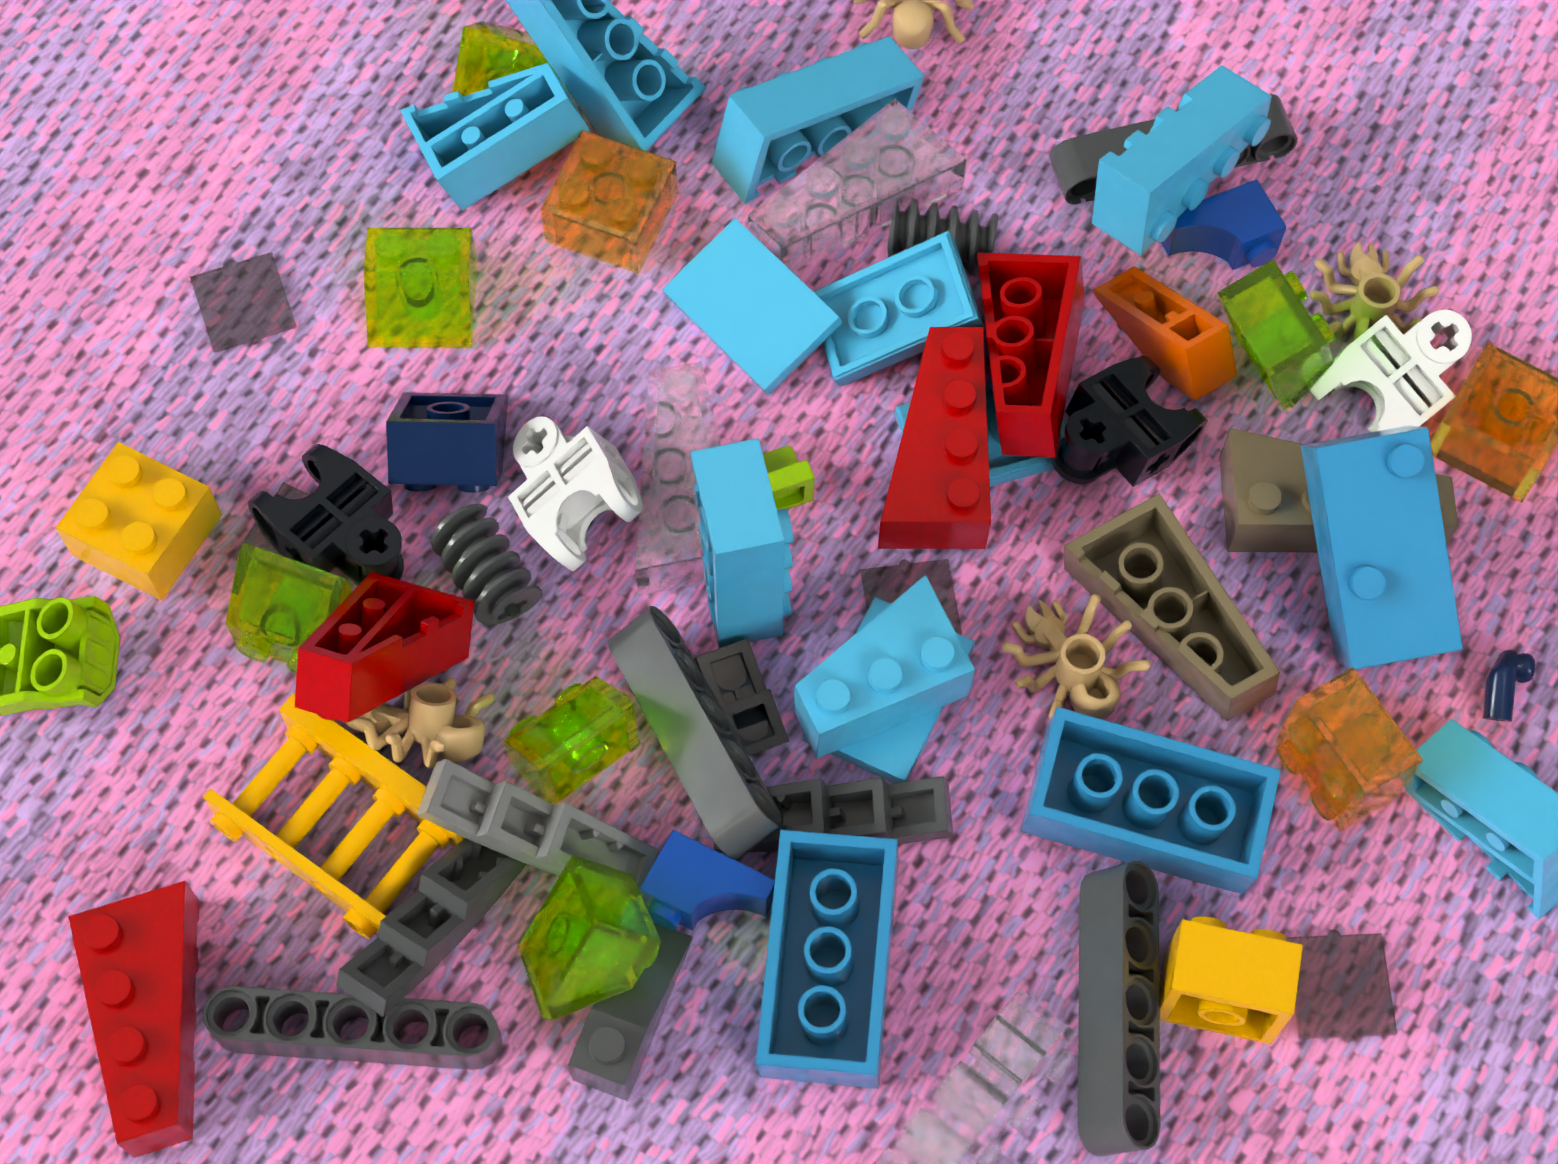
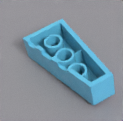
[506,0,707,153]
[711,36,924,204]
[1092,65,1272,256]
[690,438,793,648]

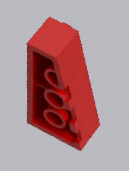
[977,253,1085,458]
[877,327,991,549]
[68,881,200,1158]

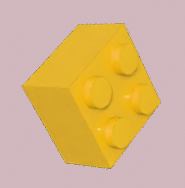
[55,442,222,601]
[1159,916,1303,1044]

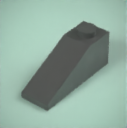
[568,917,693,1101]

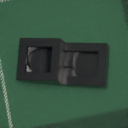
[694,638,789,756]

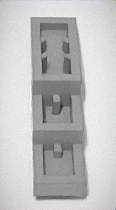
[416,759,659,903]

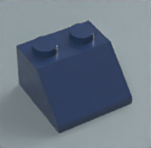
[386,392,508,493]

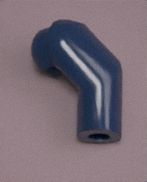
[1483,649,1535,722]

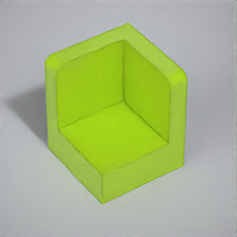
[763,446,815,510]

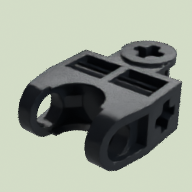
[1051,356,1208,487]
[248,444,404,586]

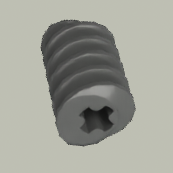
[887,198,999,277]
[430,504,542,625]

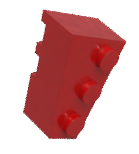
[294,572,474,723]

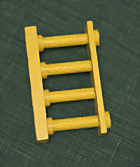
[203,693,465,940]

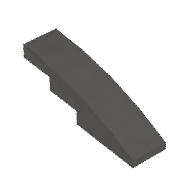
[714,776,953,853]
[336,838,527,1017]

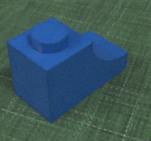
[1161,179,1287,270]
[640,830,775,931]

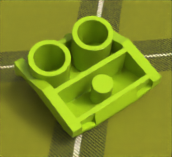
[0,596,120,716]

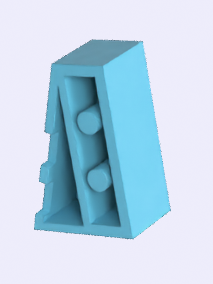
[400,63,590,211]
[794,575,975,759]
[1405,719,1558,920]

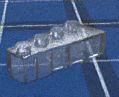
[748,99,967,273]
[635,361,721,596]
[873,989,1078,1164]

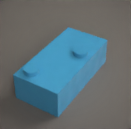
[1300,425,1463,670]
[1020,707,1281,894]
[756,830,899,1089]

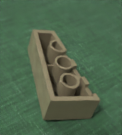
[1219,428,1458,553]
[1064,493,1280,721]

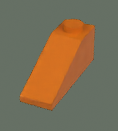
[1093,266,1237,401]

